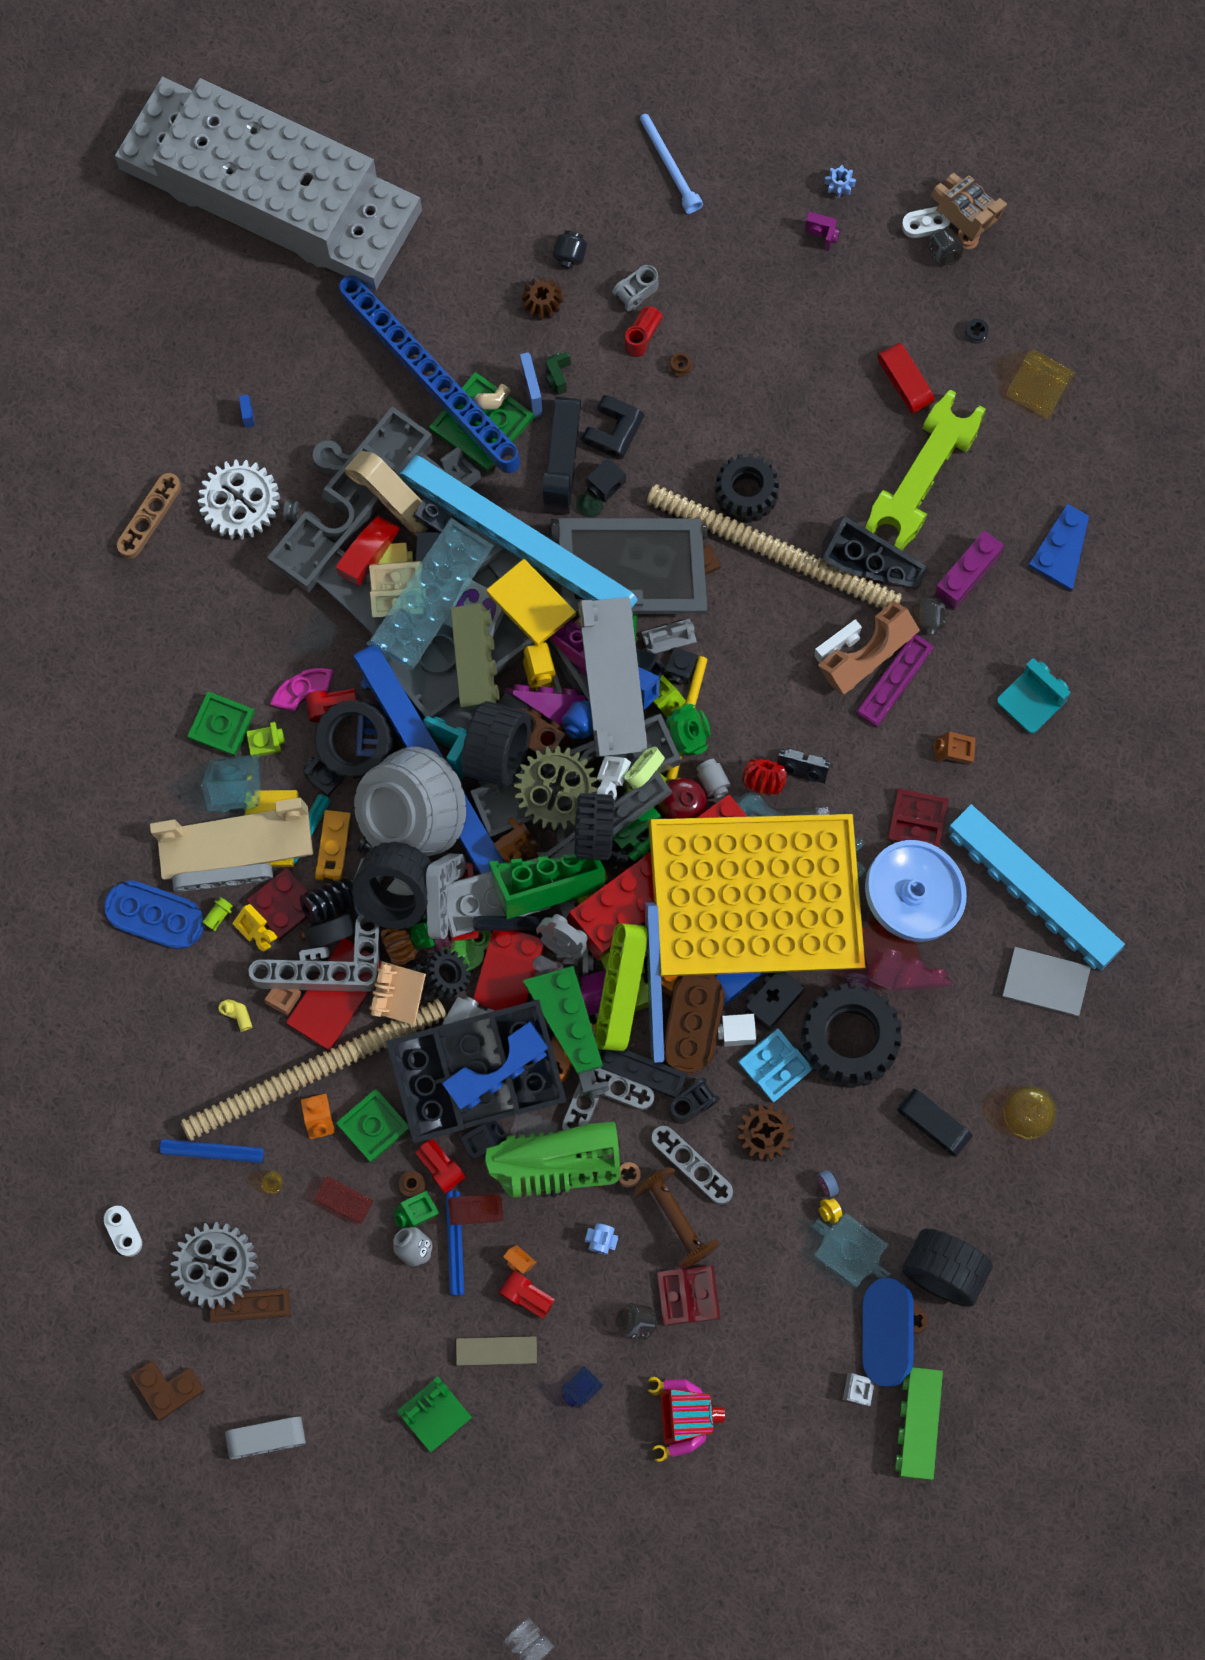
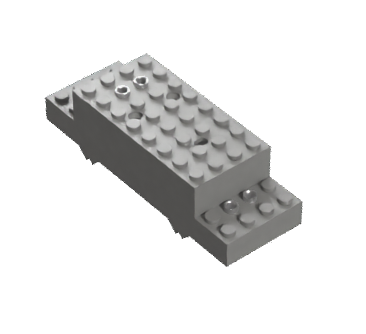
[115,77,422,291]

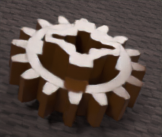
[738,1104,794,1162]

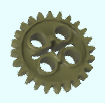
[514,746,598,831]

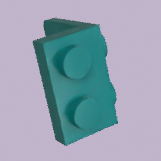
[997,658,1071,734]
[423,716,467,781]

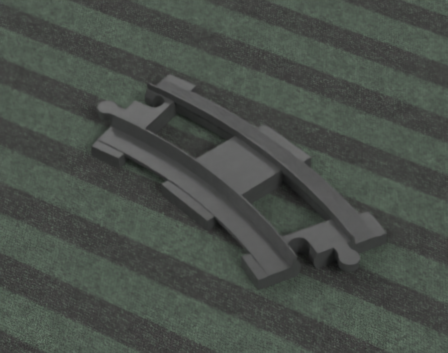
[267,406,681,843]

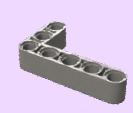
[249,914,381,992]

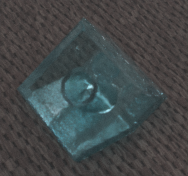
[201,755,261,813]

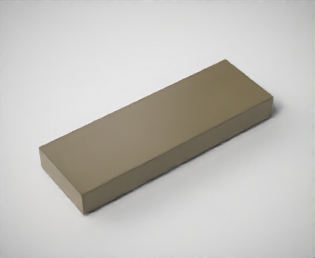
[456,1336,537,1366]

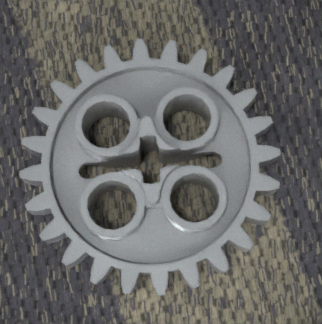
[171,1222,258,1309]

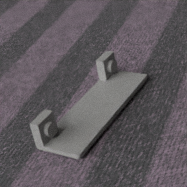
[578,597,648,757]

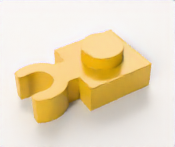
[232,904,277,951]

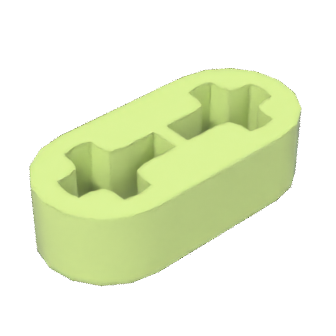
[625,747,665,789]

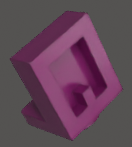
[805,212,840,251]

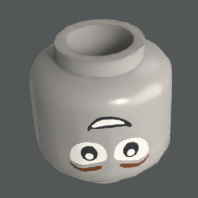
[393,1227,432,1267]

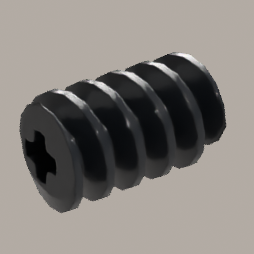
[300,876,353,924]

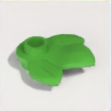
[443,931,492,972]

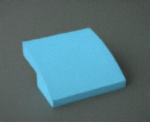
[737,1028,812,1102]

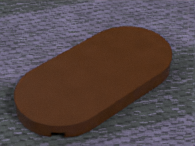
[663,975,725,1074]

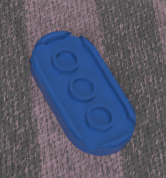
[104,881,204,949]
[863,1278,914,1387]

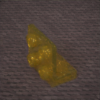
[1006,349,1076,419]

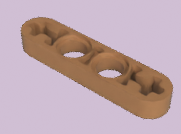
[117,473,181,559]

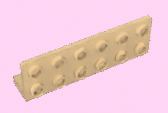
[150,798,313,880]

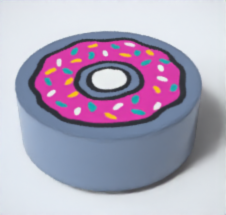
[817,1170,839,1198]

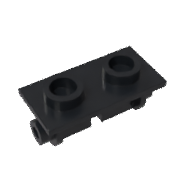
[412,497,467,544]
[777,748,831,784]

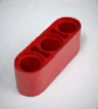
[877,343,935,414]

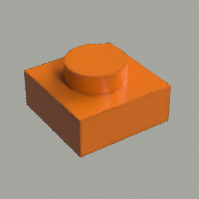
[503,1245,537,1274]

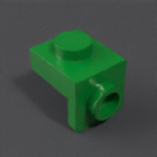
[407,912,435,950]

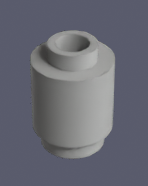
[696,759,731,799]

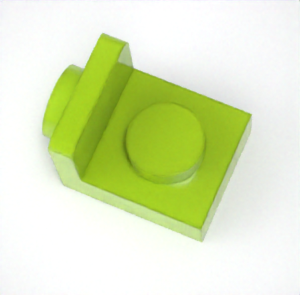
[653,675,686,717]
[247,722,285,758]

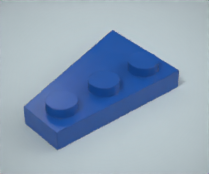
[1028,504,1089,592]

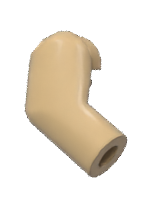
[474,384,511,410]

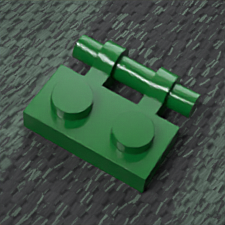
[613,808,661,863]

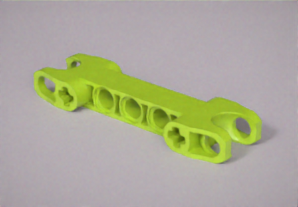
[865,390,986,551]

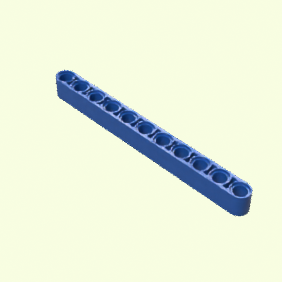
[339,275,520,473]
[353,643,505,874]

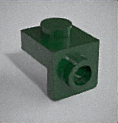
[545,352,571,395]

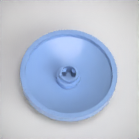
[865,840,967,942]

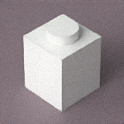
[718,1014,756,1047]

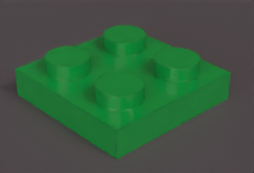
[187,692,255,757]
[336,1089,410,1163]

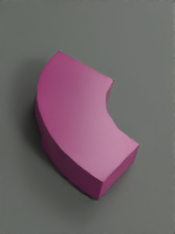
[270,668,334,712]

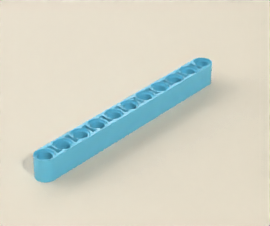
[399,455,638,609]

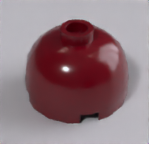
[655,777,707,819]

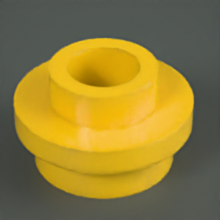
[819,1198,843,1224]

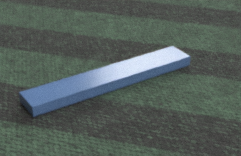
[644,902,664,1062]

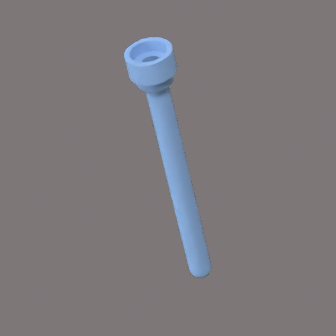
[640,114,703,214]

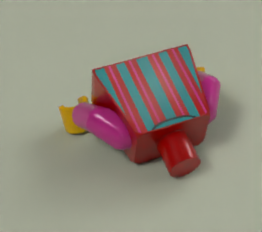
[648,1377,725,1461]

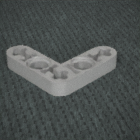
[426,853,466,939]
[562,1068,654,1131]

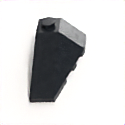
[821,516,928,589]

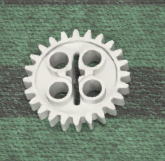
[198,460,280,540]

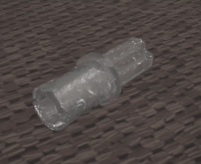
[532,955,578,979]

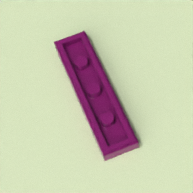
[856,634,934,728]

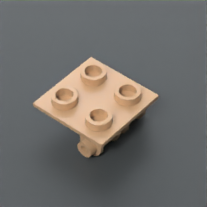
[369,962,426,1025]

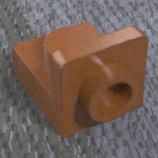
[933,731,976,764]

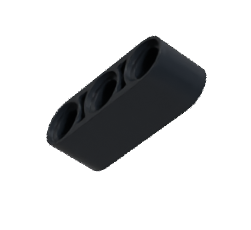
[897,1088,973,1157]

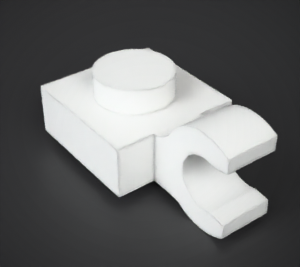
[597,756,631,802]

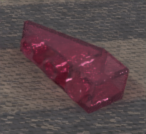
[866,947,954,991]

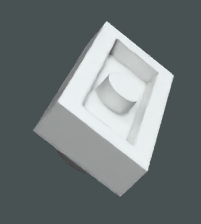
[814,619,862,663]

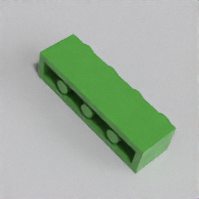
[895,1367,943,1482]

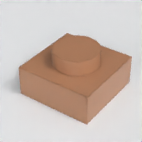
[265,989,301,1016]

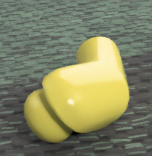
[218,999,253,1032]

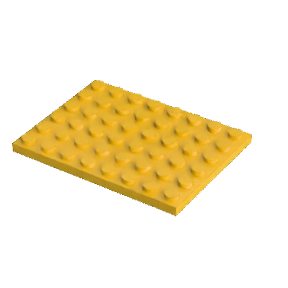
[649,814,865,977]

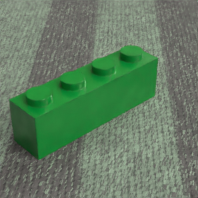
[489,854,605,919]

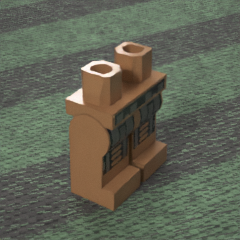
[930,173,1007,241]

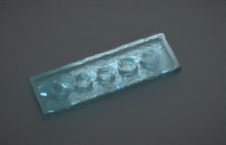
[369,518,494,670]

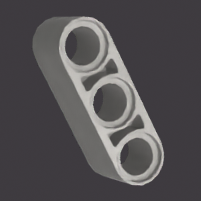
[225,1417,306,1459]

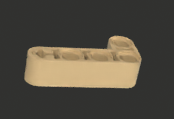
[344,451,428,536]

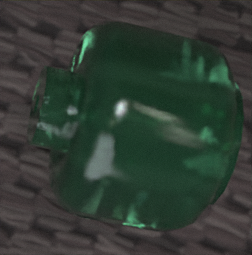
[576,492,603,517]

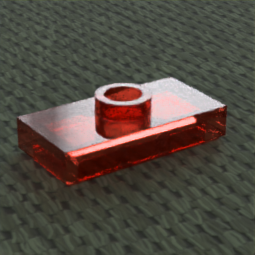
[314,1176,374,1225]
[448,1194,504,1226]

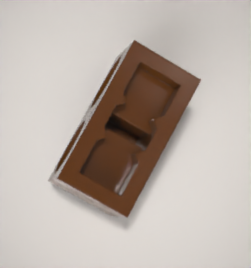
[520,707,567,755]

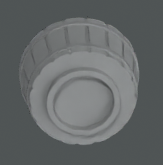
[354,747,466,856]

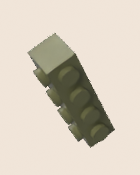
[451,603,499,713]

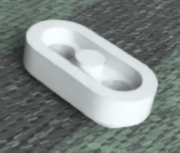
[902,207,950,238]
[104,1206,142,1257]

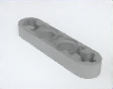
[172,864,273,892]
[652,1126,733,1205]

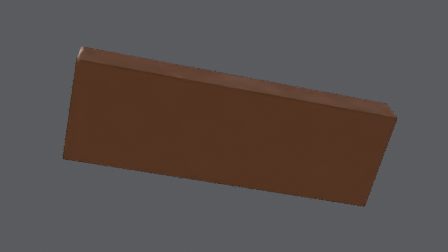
[209,1289,291,1323]

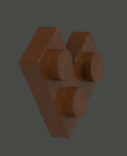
[130,1361,205,1421]

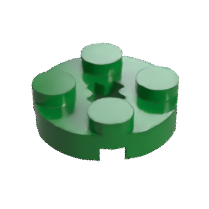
[666,704,710,756]

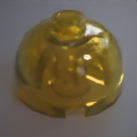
[1003,1086,1056,1139]

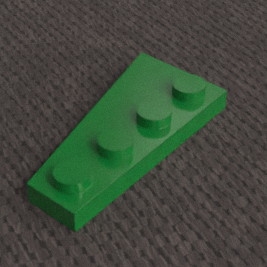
[523,966,603,1075]

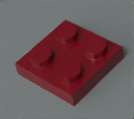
[247,868,307,940]

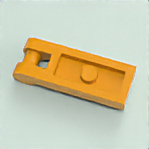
[315,810,351,881]

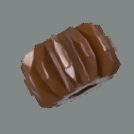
[521,276,563,321]
[380,927,416,966]

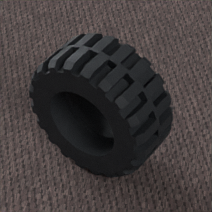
[801,983,902,1088]

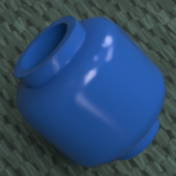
[562,700,593,739]

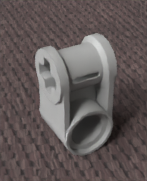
[612,265,659,311]

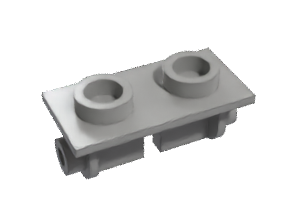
[641,619,697,654]

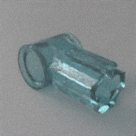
[736,789,781,817]

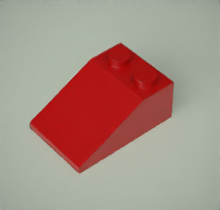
[473,931,546,1011]

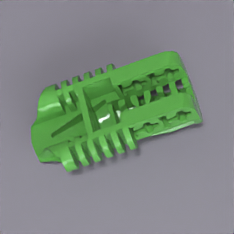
[485,1121,620,1198]

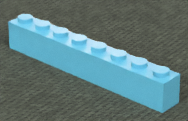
[948,804,1125,971]

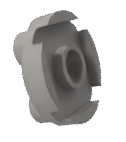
[536,914,588,960]

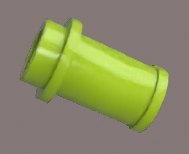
[202,897,233,931]

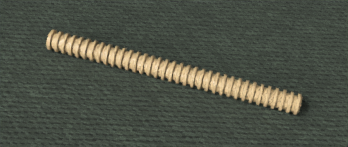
[647,484,902,610]
[181,999,447,1141]

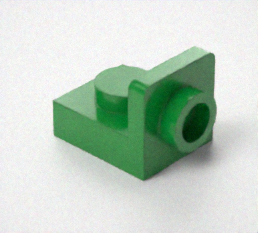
[393,1191,439,1229]

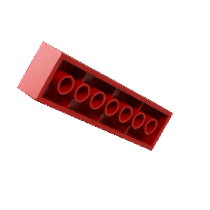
[566,794,748,961]

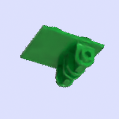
[397,1377,472,1453]

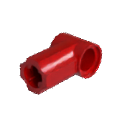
[625,306,663,357]
[305,689,357,722]
[415,1139,466,1194]
[498,1270,555,1320]

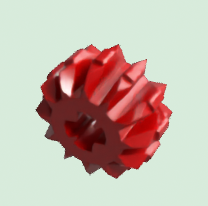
[742,758,787,796]

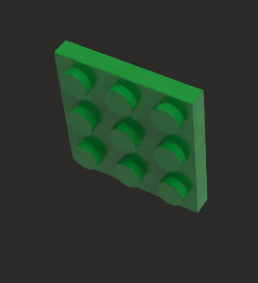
[429,372,534,473]

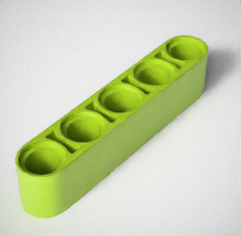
[594,923,648,1051]

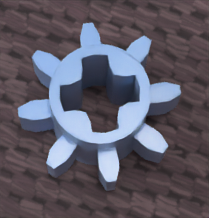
[825,165,856,198]
[585,1223,618,1255]

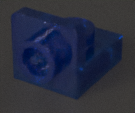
[561,1366,604,1409]

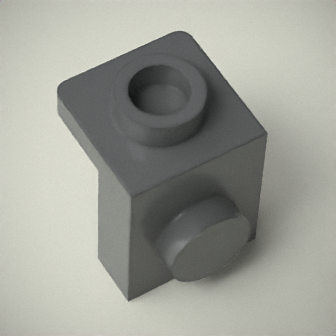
[440,447,481,487]

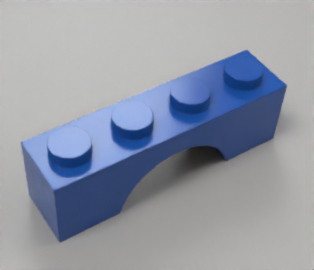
[442,1022,548,1110]

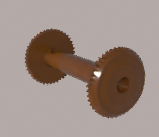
[634,1167,719,1268]

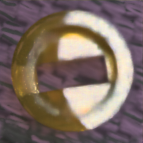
[261,1171,283,1194]

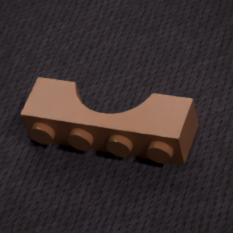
[818,601,920,695]

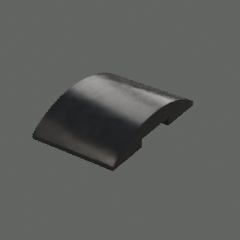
[386,999,567,1143]

